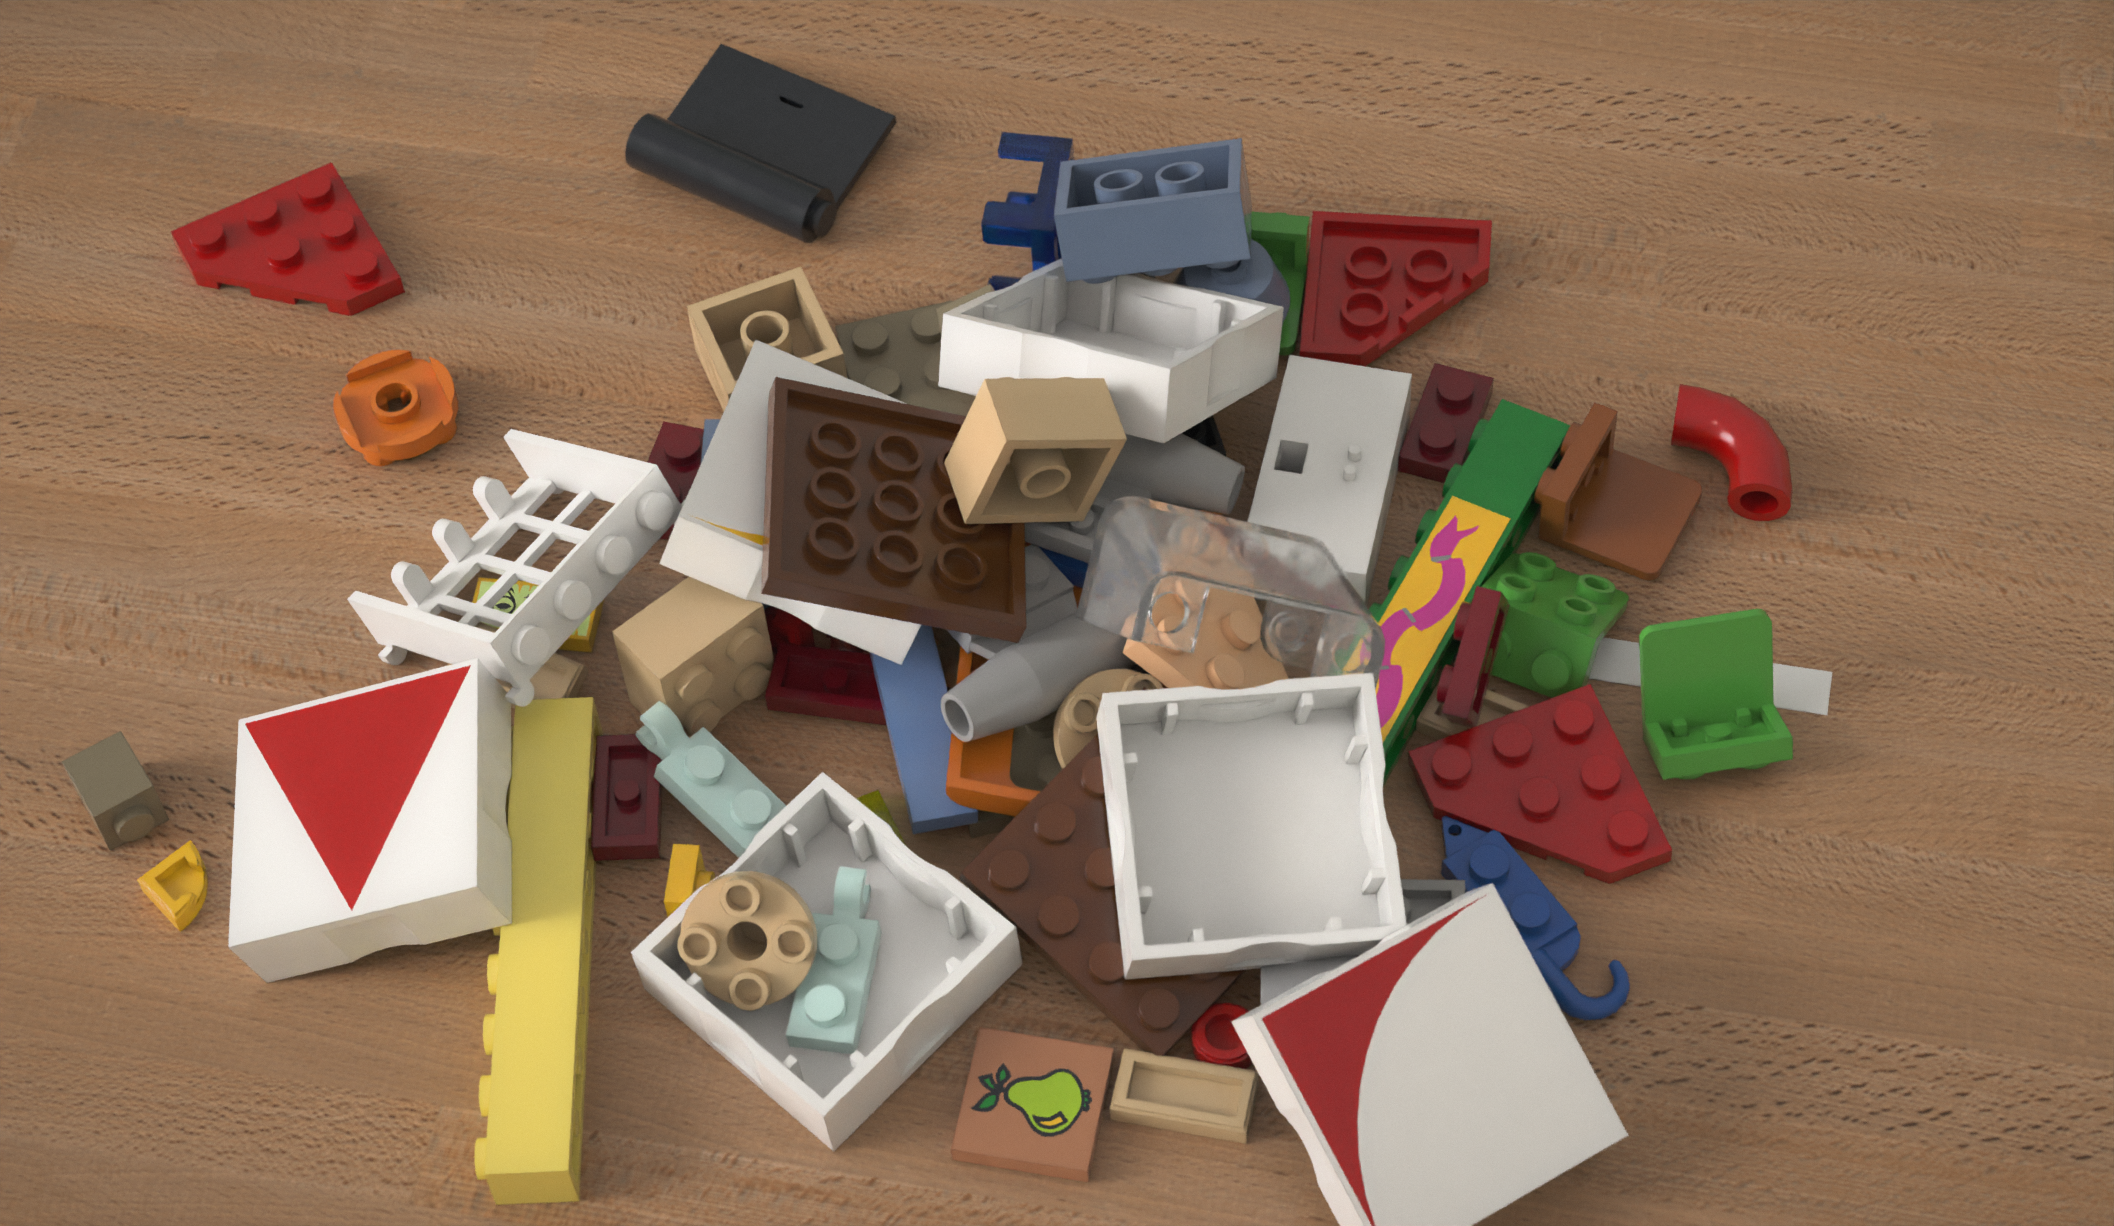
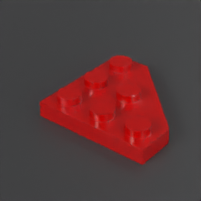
[170,162,405,316]
[1300,211,1492,366]
[1408,684,1672,884]

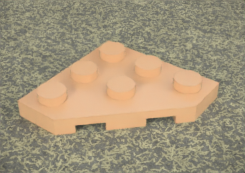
[1122,512,1289,690]

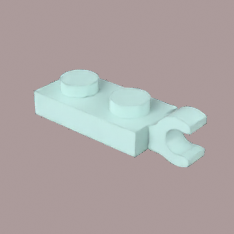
[635,701,787,858]
[786,866,882,1054]

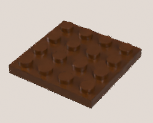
[761,377,1027,643]
[959,687,1247,1056]

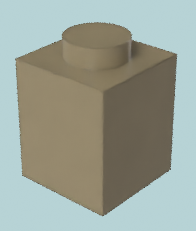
[62,731,169,851]

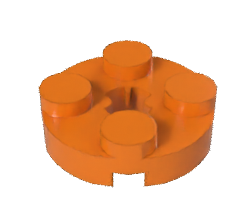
[333,350,459,466]

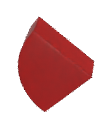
[764,606,815,653]

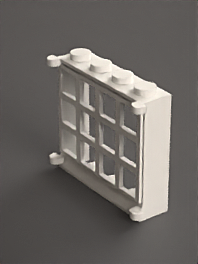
[347,429,685,707]

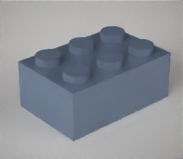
[1054,138,1252,284]

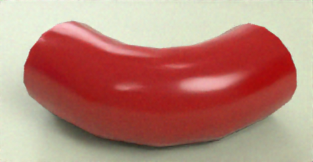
[1671,384,1793,521]

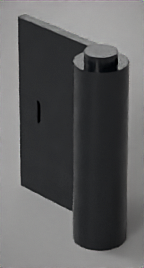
[625,43,897,243]

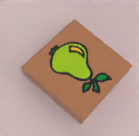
[951,1027,1115,1182]

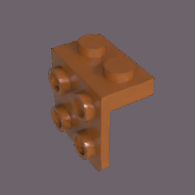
[1534,402,1702,581]

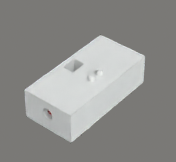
[1239,355,1412,618]

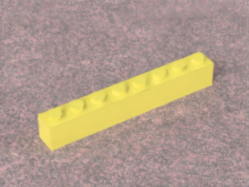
[475,697,603,1205]

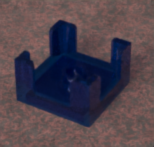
[981,132,1074,291]

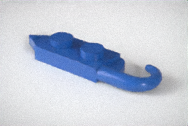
[1441,816,1630,1020]

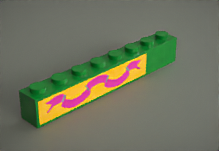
[1333,399,1571,787]

